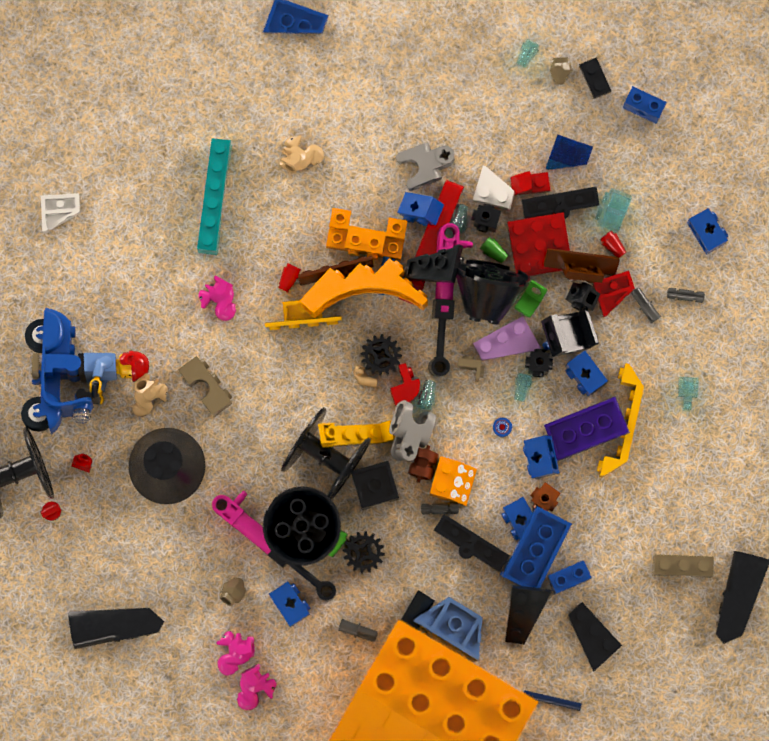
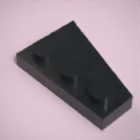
[403,244,463,283]
[505,585,551,644]
[568,602,622,672]

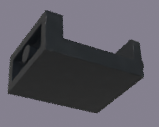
[541,308,599,357]

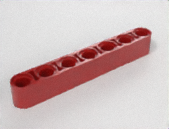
[398,180,464,305]

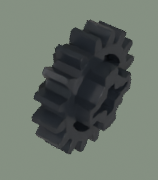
[360,334,402,377]
[343,531,385,574]

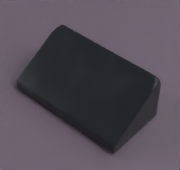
[401,590,435,630]

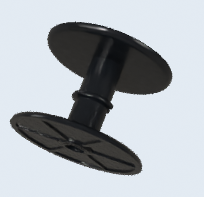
[281,407,371,500]
[0,426,54,519]

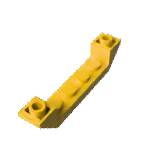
[597,363,644,478]
[318,420,395,447]

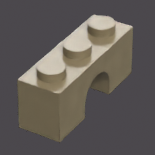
[178,356,232,417]
[652,554,714,578]

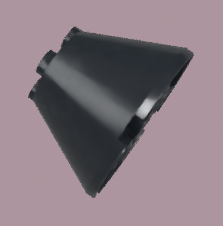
[456,260,530,325]
[128,428,206,504]
[263,487,341,566]

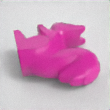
[198,275,236,321]
[216,631,255,676]
[237,663,277,711]

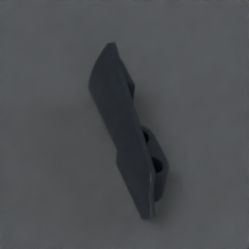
[716,551,769,644]
[68,608,165,649]

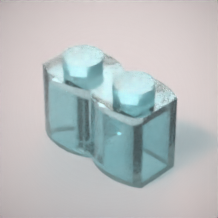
[595,188,632,233]

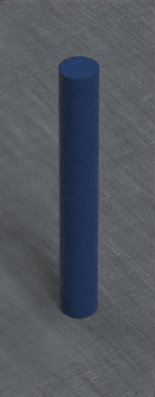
[524,690,582,711]

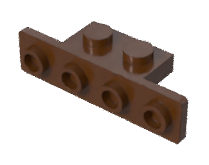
[543,248,620,283]
[298,256,374,286]

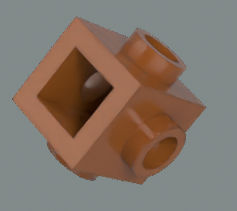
[530,482,561,512]

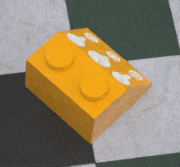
[429,456,477,506]

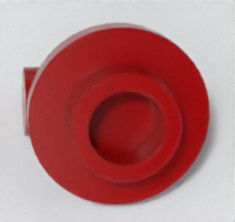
[71,454,93,473]
[40,501,61,521]

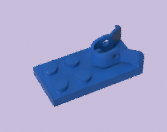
[500,506,572,588]

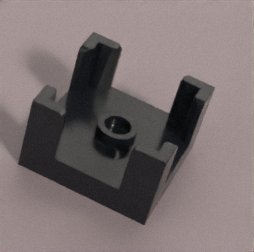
[351,461,399,511]

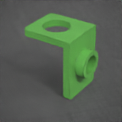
[514,280,547,318]

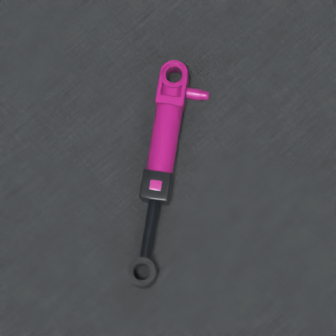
[428,223,473,377]
[212,491,336,602]

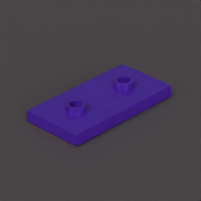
[544,397,630,461]

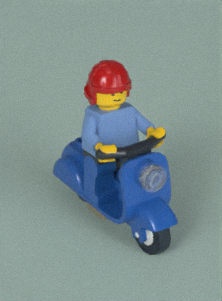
[21,308,149,435]

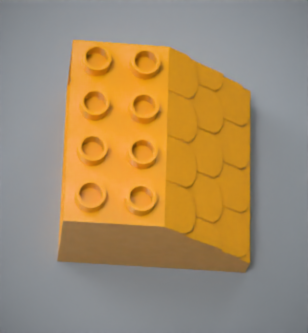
[329,619,539,741]

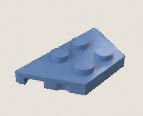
[413,597,483,660]

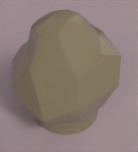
[550,57,572,85]
[220,577,246,606]

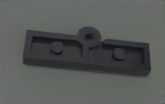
[521,186,599,219]
[434,514,510,572]

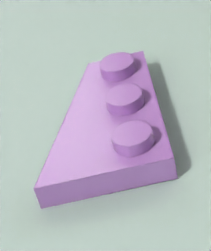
[473,316,541,361]

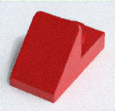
[510,171,550,196]

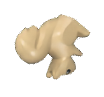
[279,135,324,173]
[132,373,168,417]

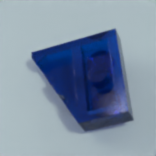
[545,134,593,170]

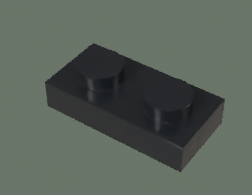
[579,57,611,99]

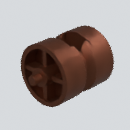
[408,445,439,483]

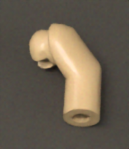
[353,365,378,388]

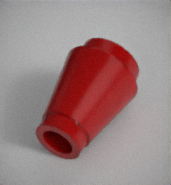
[600,230,626,258]
[278,263,301,292]

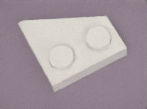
[473,166,515,210]
[41,193,80,233]

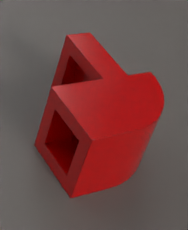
[390,363,420,407]

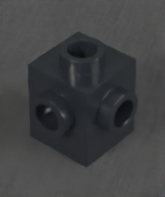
[471,204,501,233]
[565,282,600,311]
[525,349,553,377]

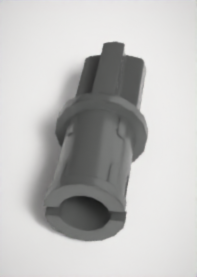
[631,287,661,324]
[338,619,378,642]

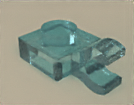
[678,377,699,412]

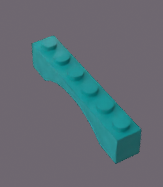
[197,138,232,255]

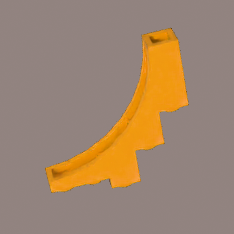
[299,258,428,318]

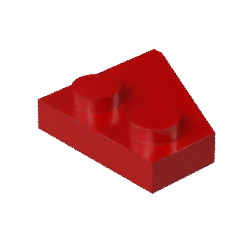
[592,271,635,317]

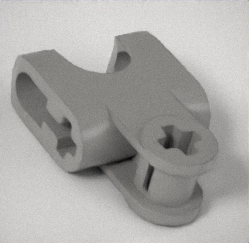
[395,143,455,191]
[389,400,436,461]

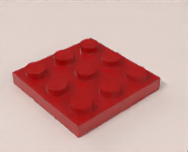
[507,212,570,276]

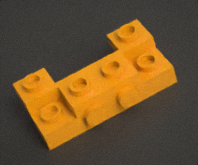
[326,208,408,261]

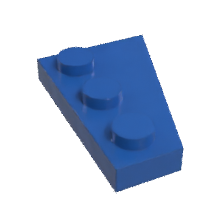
[263,0,329,34]

